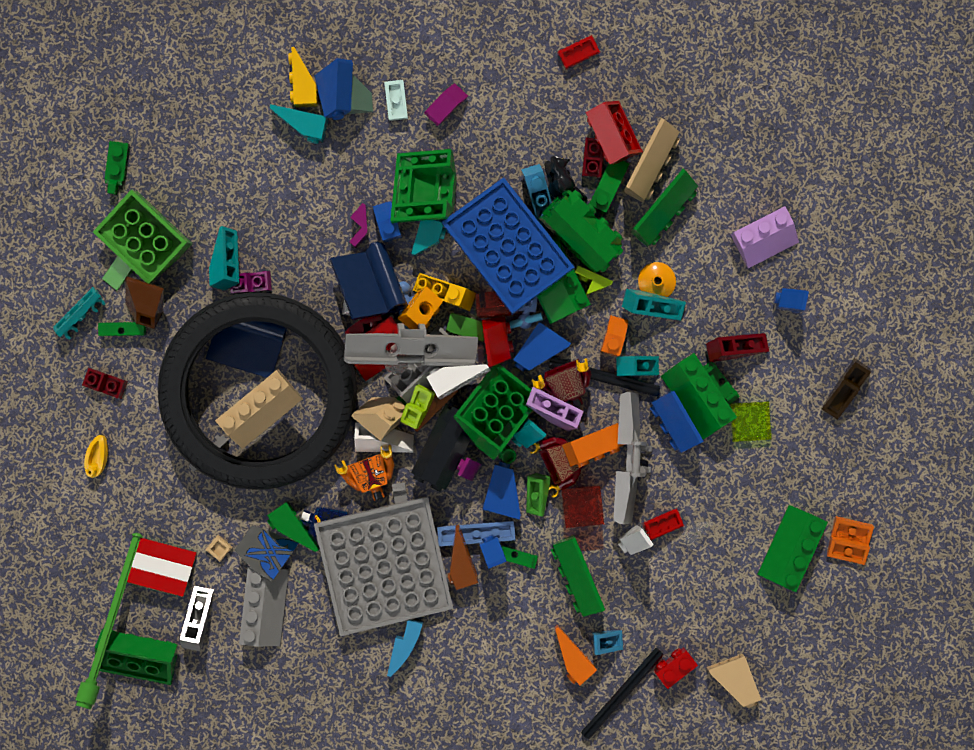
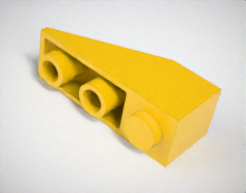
[288,47,319,108]
[413,273,476,311]

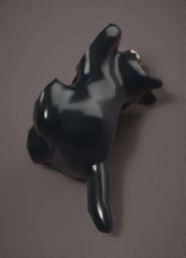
[544,156,588,200]

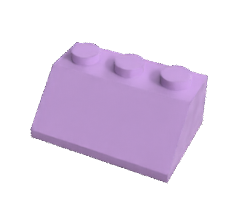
[731,206,799,268]

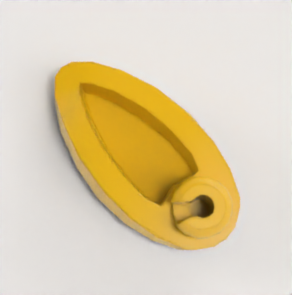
[84,435,108,478]

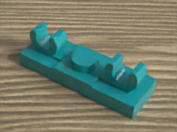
[53,287,105,340]

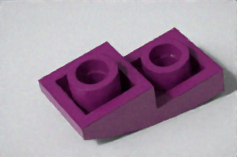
[230,271,272,294]
[457,457,482,481]

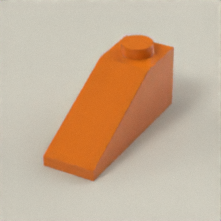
[555,625,597,686]

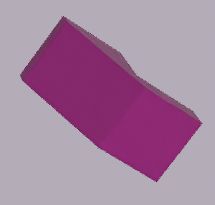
[424,83,468,126]
[349,203,369,249]

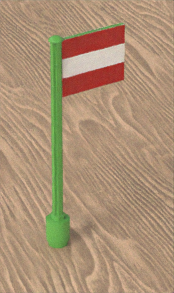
[75,533,197,709]

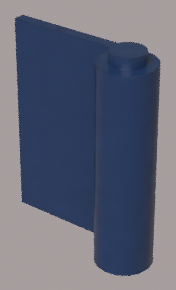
[329,242,408,320]
[205,321,287,378]

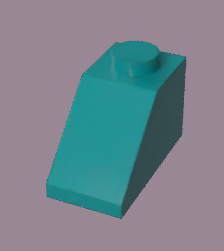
[411,220,447,256]
[616,356,659,376]

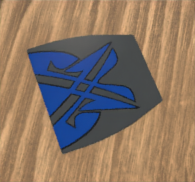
[235,525,299,581]

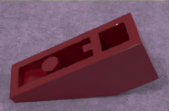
[706,333,769,362]

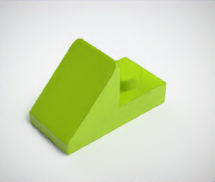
[575,266,613,295]

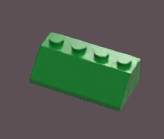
[630,169,698,247]
[537,236,591,324]
[661,353,737,440]
[757,505,828,592]
[550,535,605,617]
[95,629,178,685]

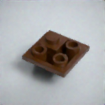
[125,277,164,329]

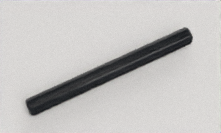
[549,357,660,396]
[581,648,664,739]

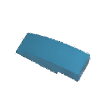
[387,619,423,677]

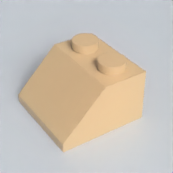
[351,397,405,441]

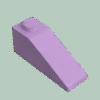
[526,387,583,431]

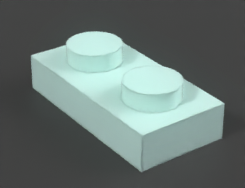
[384,80,408,121]

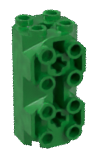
[539,190,623,272]

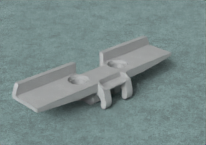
[344,323,478,366]
[613,392,652,524]

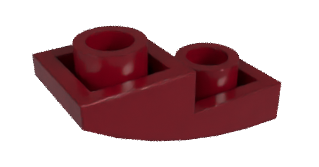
[582,137,603,177]
[345,315,383,335]
[82,367,128,399]

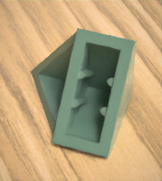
[347,74,373,114]

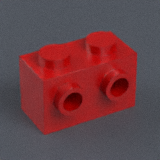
[653,647,698,689]

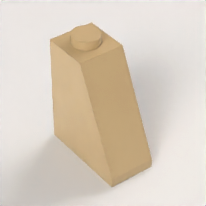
[706,654,761,708]

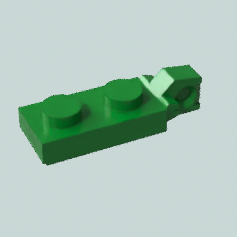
[104,141,130,195]

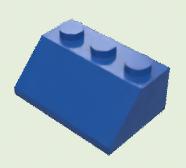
[650,391,704,453]

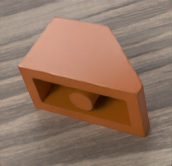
[600,315,629,357]

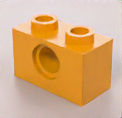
[398,286,443,329]

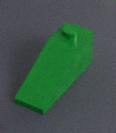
[589,161,629,215]
[267,502,320,552]

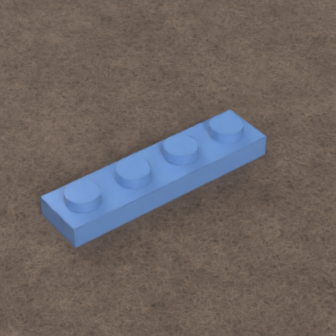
[437,521,515,546]

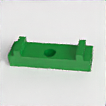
[98,322,146,336]
[703,362,740,405]
[501,545,538,569]

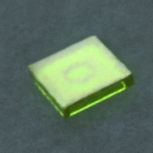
[730,401,772,442]

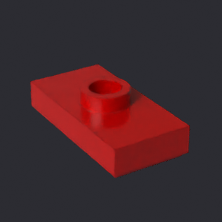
[557,35,600,70]
[642,508,684,540]

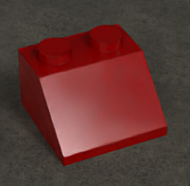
[482,317,514,367]

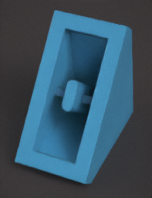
[592,630,623,655]

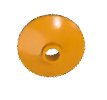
[638,262,676,297]

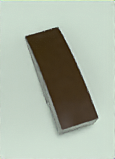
[821,358,871,420]

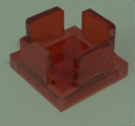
[475,291,516,319]
[561,485,604,528]

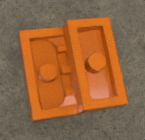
[827,516,874,565]

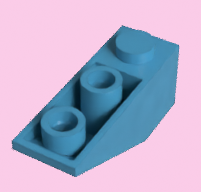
[521,164,552,227]

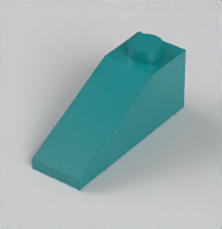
[270,104,328,144]
[209,226,239,291]
[622,288,686,320]
[512,418,547,448]

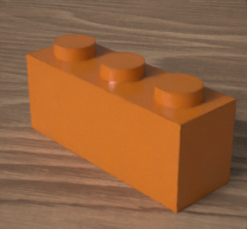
[562,423,626,468]

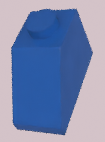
[373,201,402,243]
[773,288,809,313]
[480,535,507,569]

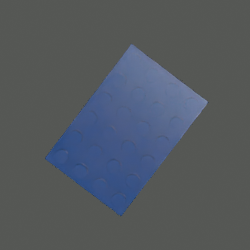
[442,177,575,315]

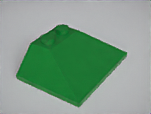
[390,149,457,223]

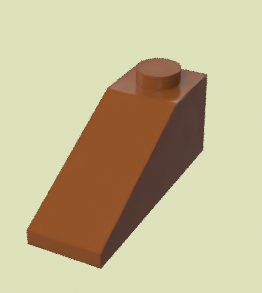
[448,525,478,590]

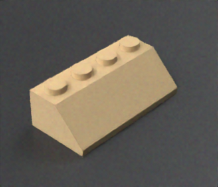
[623,118,680,202]
[215,369,303,449]

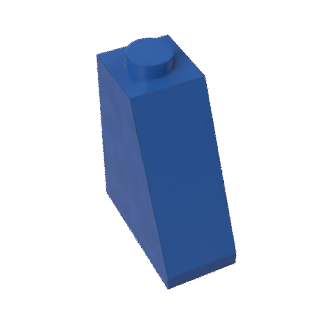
[314,58,353,120]
[513,322,571,372]
[483,462,521,520]

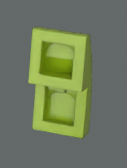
[400,384,435,429]

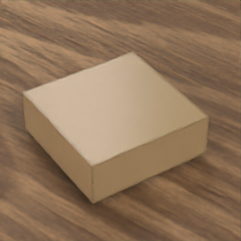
[206,535,233,562]

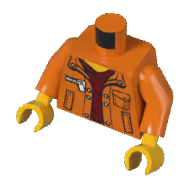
[334,445,395,501]

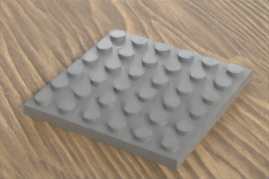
[314,496,453,637]

